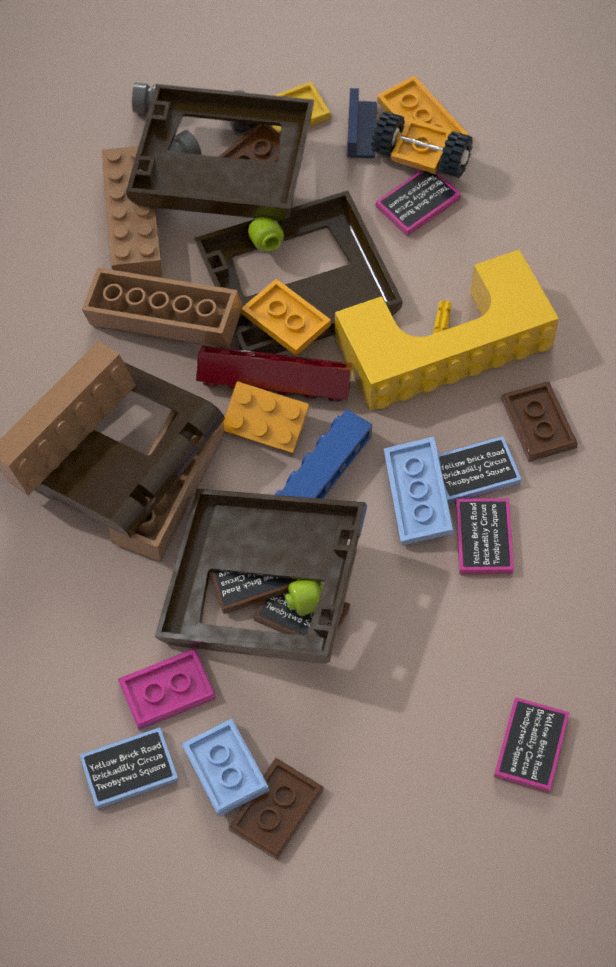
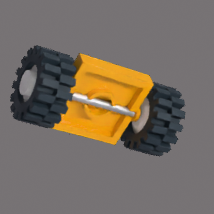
[371,111,473,178]

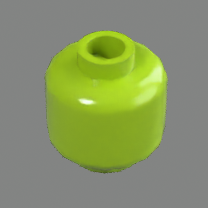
[248,217,284,252]
[285,579,323,616]

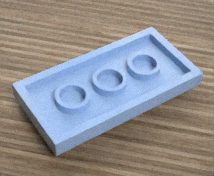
[384,437,454,545]

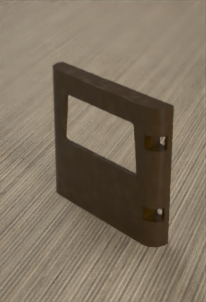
[126,84,314,221]
[194,190,403,354]
[36,362,225,538]
[155,489,367,664]

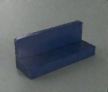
[347,88,377,159]

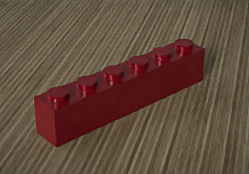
[196,345,352,402]

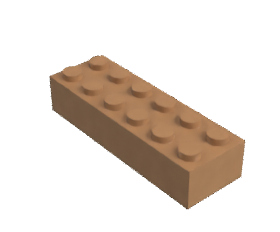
[101,146,163,278]
[82,268,243,349]
[0,341,136,496]
[109,410,225,561]

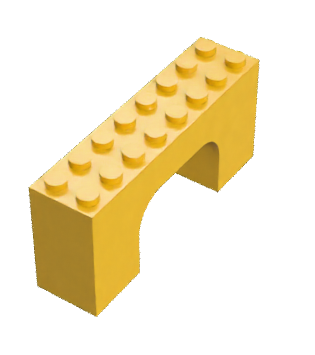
[335,249,559,411]

